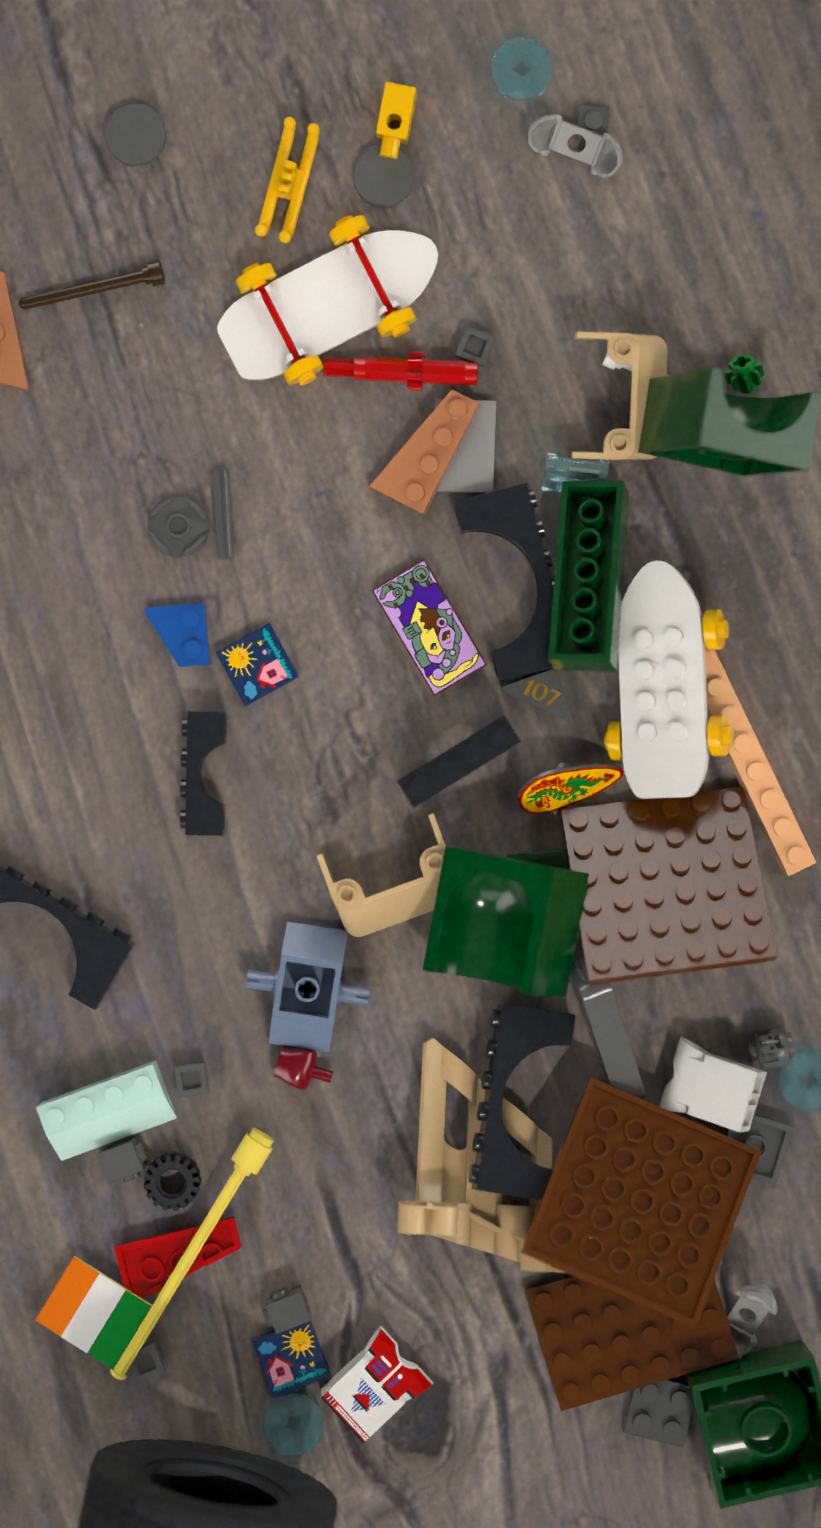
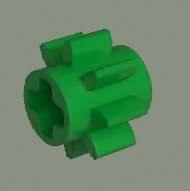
[724,354,765,393]

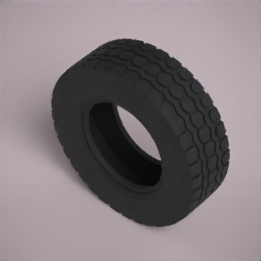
[78,1439,338,1528]

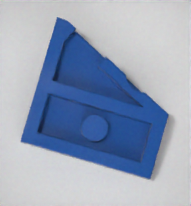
[145,603,210,667]

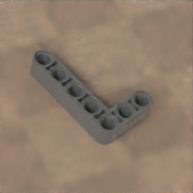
[570,945,646,1099]

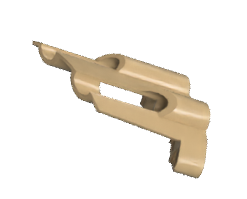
[397,1037,565,1273]

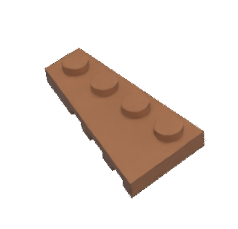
[369,390,481,515]

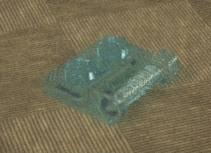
[541,453,609,492]

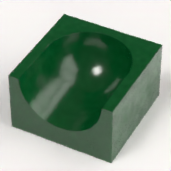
[638,368,821,477]
[422,847,589,997]
[685,1340,821,1509]

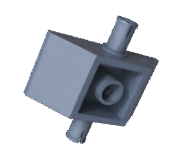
[245,921,371,1053]

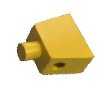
[376,82,417,159]

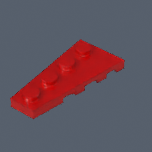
[114,1216,242,1299]

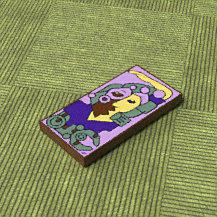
[371,559,487,696]

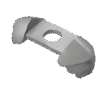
[528,114,623,177]
[726,1284,777,1360]

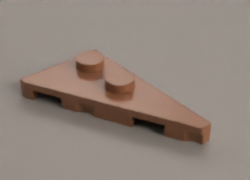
[0,271,30,391]

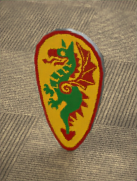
[517,763,624,815]

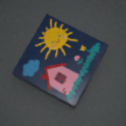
[215,623,299,707]
[252,1321,331,1398]

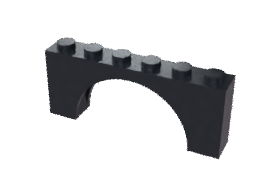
[454,483,554,682]
[0,866,135,1010]
[468,1003,576,1200]

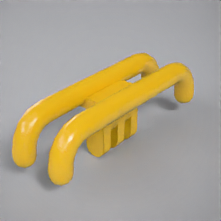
[255,117,320,243]

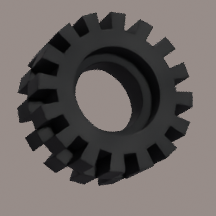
[144,1152,201,1211]

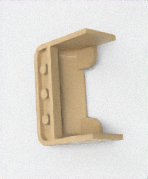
[570,332,667,460]
[317,812,446,937]

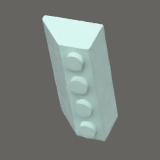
[36,1060,177,1161]

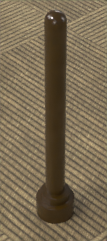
[19,260,165,310]

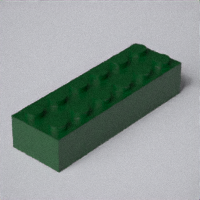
[548,481,629,671]

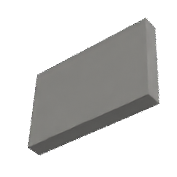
[435,399,496,494]

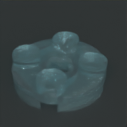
[491,36,553,101]
[777,1049,821,1111]
[263,1391,324,1456]

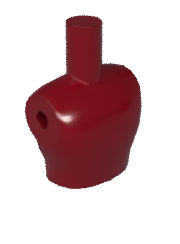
[274,1046,334,1090]

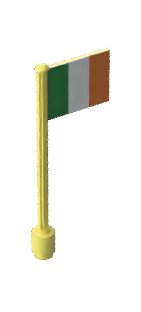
[35,1128,274,1380]

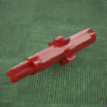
[323,352,478,391]

